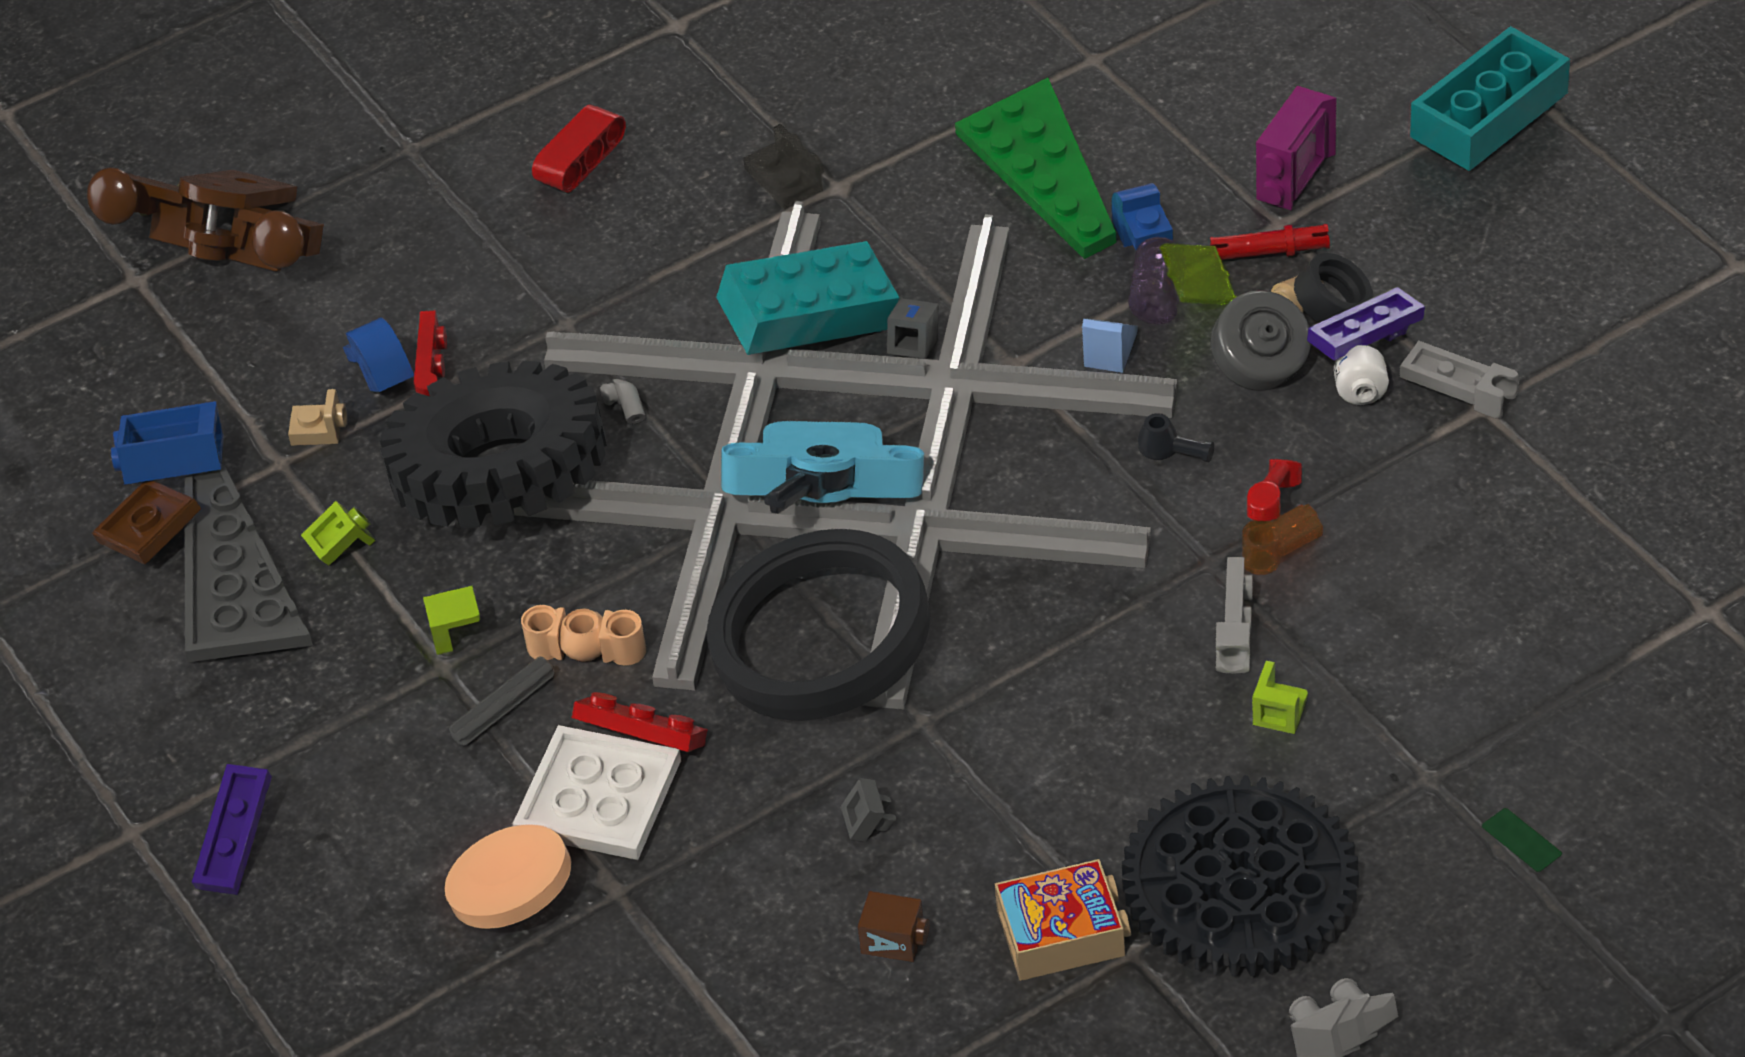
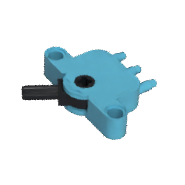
[721,421,924,514]

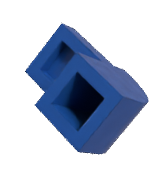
[1112,183,1173,250]
[343,317,414,392]

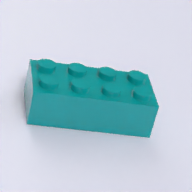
[1410,26,1570,171]
[716,241,900,355]

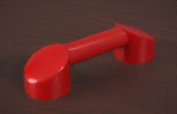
[1247,459,1302,521]

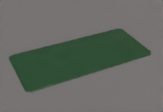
[1482,808,1562,872]

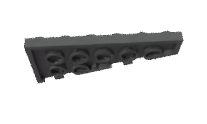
[185,465,313,662]

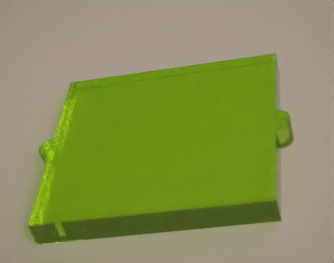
[1159,243,1236,305]

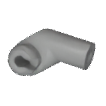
[600,379,646,424]

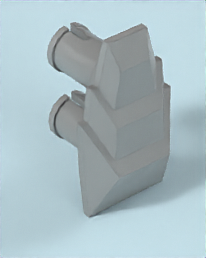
[1289,978,1399,1057]

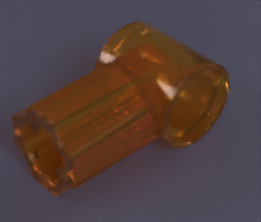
[1242,504,1323,575]

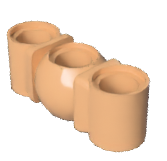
[521,605,646,666]

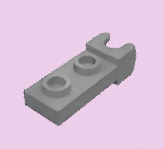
[1400,340,1519,419]
[1216,557,1253,674]

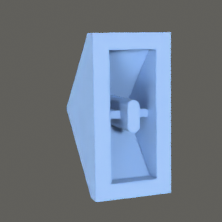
[1082,319,1138,373]

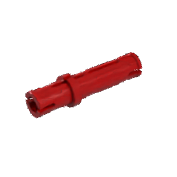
[1210,224,1330,262]

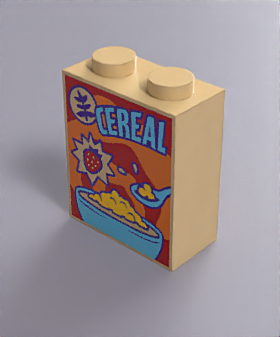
[995,859,1131,981]

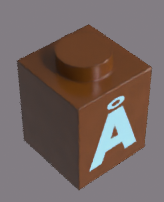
[858,891,930,962]

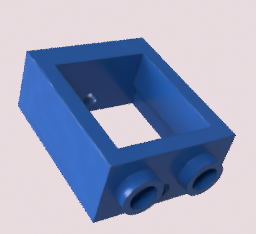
[111,401,224,485]

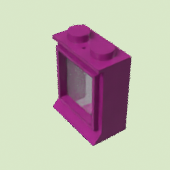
[1256,86,1337,210]

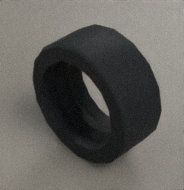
[1294,252,1373,323]

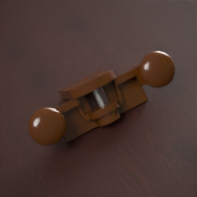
[87,167,324,272]

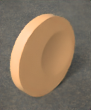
[445,825,571,929]

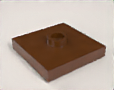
[92,480,201,565]

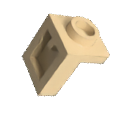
[288,389,347,446]

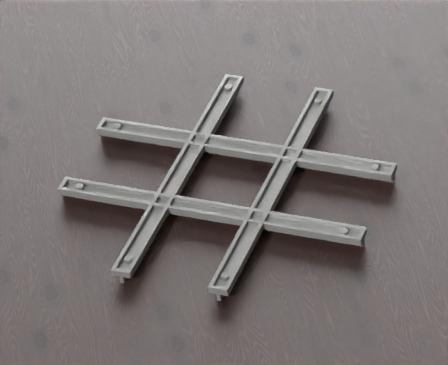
[514,201,1177,709]

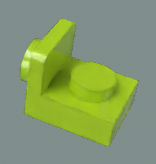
[301,501,376,566]

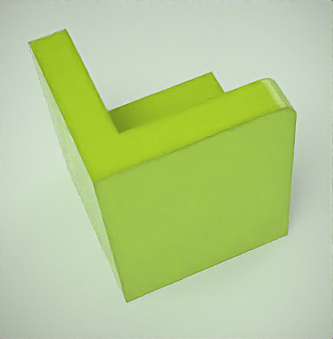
[423,586,480,655]
[1252,660,1308,734]

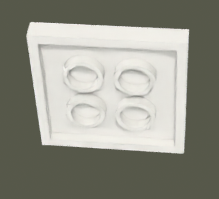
[513,725,681,860]

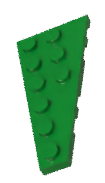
[955,78,1116,259]

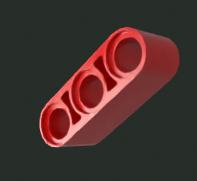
[532,104,626,193]

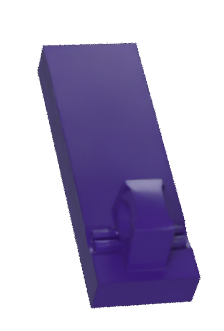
[1307,287,1425,361]
[192,764,272,895]

